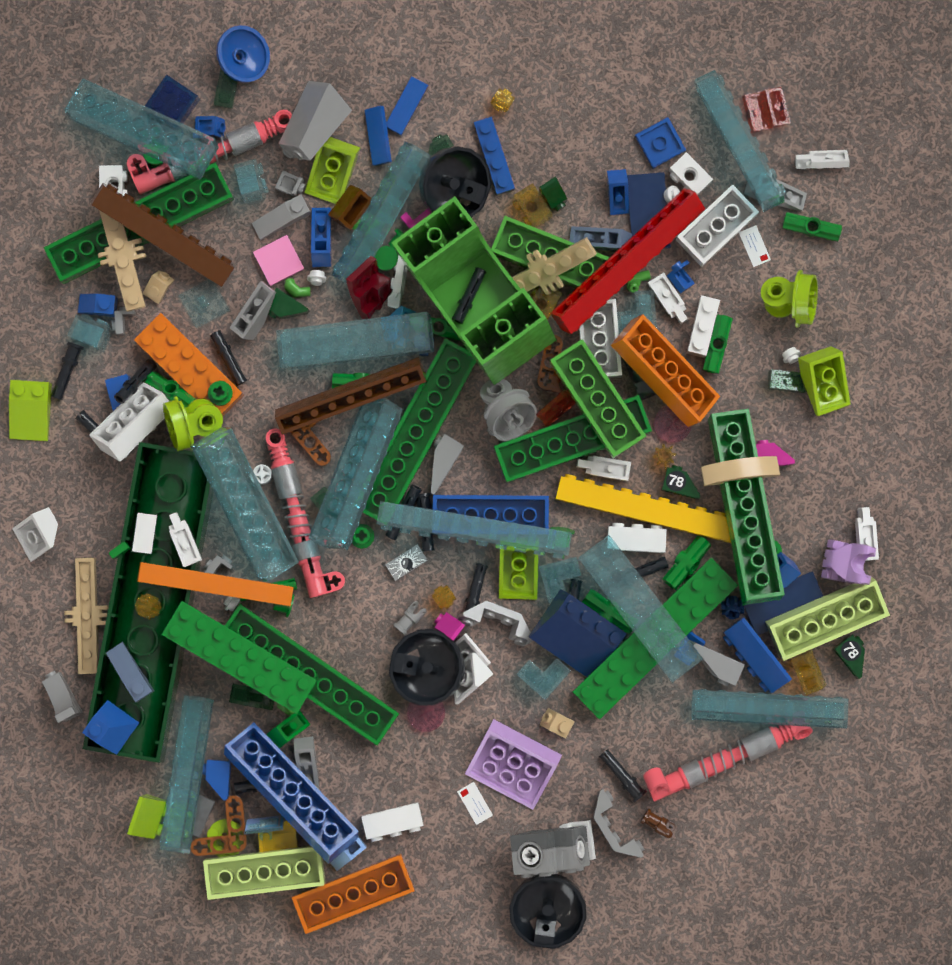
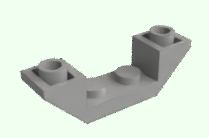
[456,601,533,646]
[593,789,645,858]

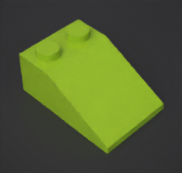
[305,137,360,204]
[798,346,851,416]
[9,380,52,441]
[499,537,539,600]
[127,794,170,839]

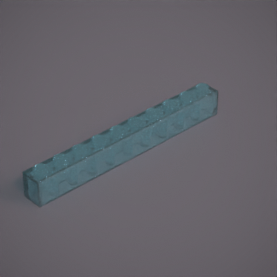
[377,501,572,559]

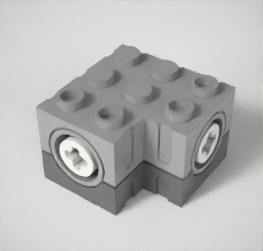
[510,826,590,878]

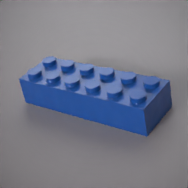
[433,495,549,535]

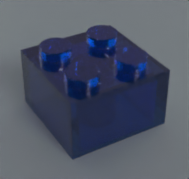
[145,74,200,131]

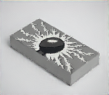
[385,544,428,581]

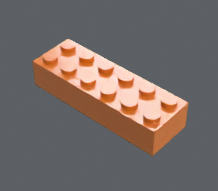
[134,313,244,416]
[610,314,720,427]
[292,853,415,934]

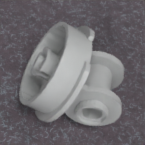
[480,379,537,441]

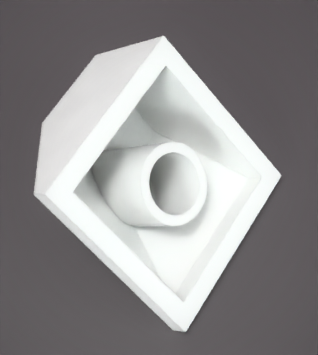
[13,507,58,562]

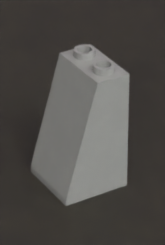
[279,81,352,160]

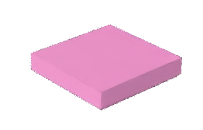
[253,235,304,286]

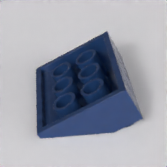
[528,589,626,677]

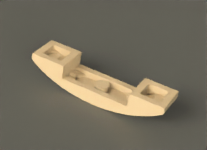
[701,456,780,486]

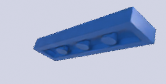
[474,117,515,195]

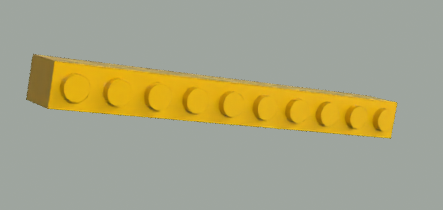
[555,474,731,543]

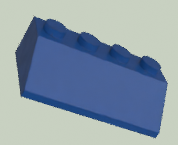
[722,618,792,693]

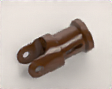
[640,808,676,838]

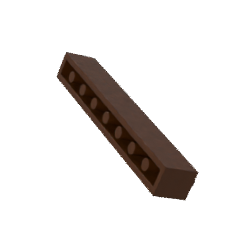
[91,183,234,287]
[275,357,426,435]

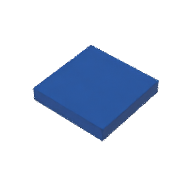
[635,117,686,169]

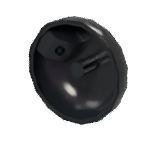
[418,146,491,218]
[389,629,465,706]
[509,874,587,949]

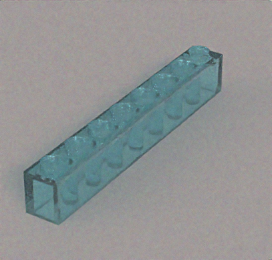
[694,70,786,212]
[331,142,431,284]
[691,689,849,729]
[160,695,214,854]

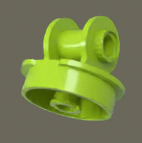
[761,270,818,327]
[163,396,223,451]

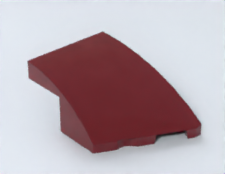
[346,256,392,326]

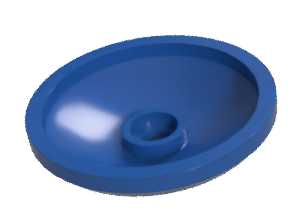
[216,25,270,83]

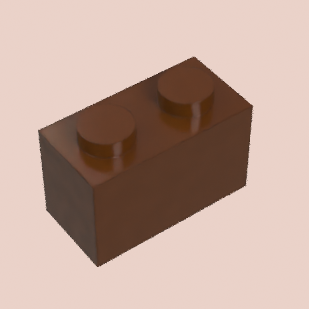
[328,185,373,230]

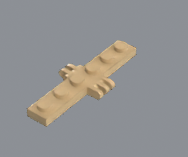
[98,210,146,312]
[512,237,597,295]
[64,558,109,674]

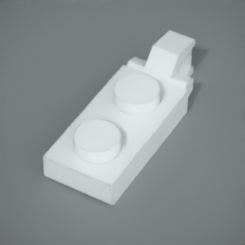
[795,150,850,169]
[388,256,408,309]
[648,272,688,324]
[576,456,631,481]
[855,507,879,561]
[169,512,202,567]

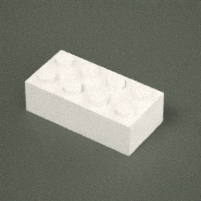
[676,185,759,267]
[579,299,622,379]
[89,382,169,461]

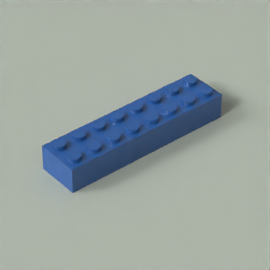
[224,722,359,864]

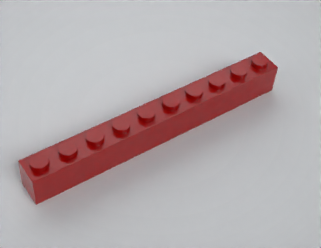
[550,188,705,334]

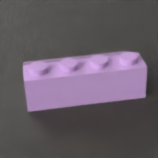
[465,719,562,810]

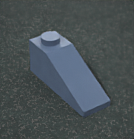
[569,226,632,252]
[106,642,154,702]

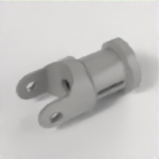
[393,601,427,636]

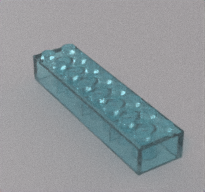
[64,78,219,180]
[276,312,434,370]
[308,399,403,550]
[191,427,299,582]
[578,535,703,683]

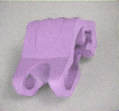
[821,540,877,585]

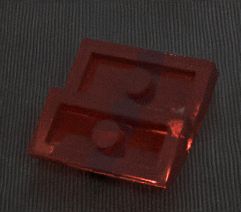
[742,87,791,133]
[536,389,576,427]

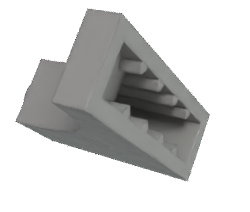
[42,671,83,723]

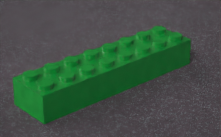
[494,395,652,484]
[161,601,317,714]

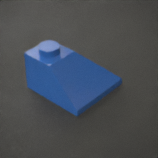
[82,700,140,755]

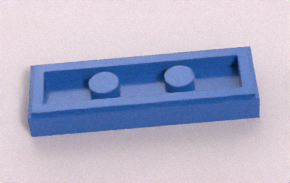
[386,76,428,136]
[365,106,392,166]

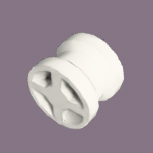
[252,464,273,484]

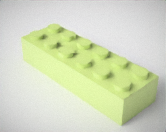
[765,577,890,661]
[203,846,325,900]

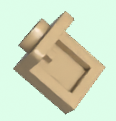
[142,270,174,304]
[540,708,575,739]

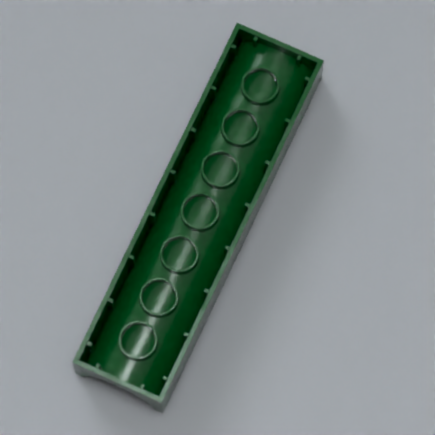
[82,442,220,763]

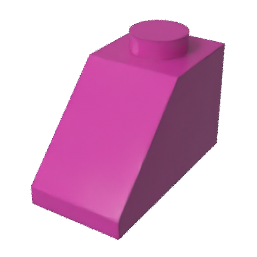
[756,440,795,466]
[434,612,465,641]

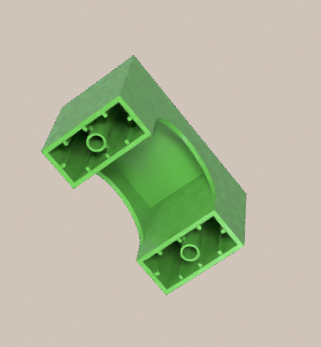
[392,196,556,385]

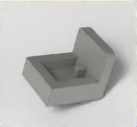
[275,171,305,197]
[112,307,136,336]
[204,554,234,574]

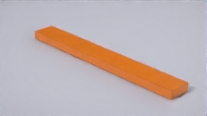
[137,562,293,606]

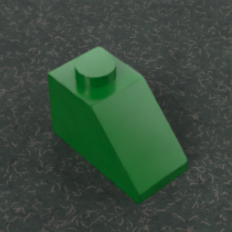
[266,710,311,749]

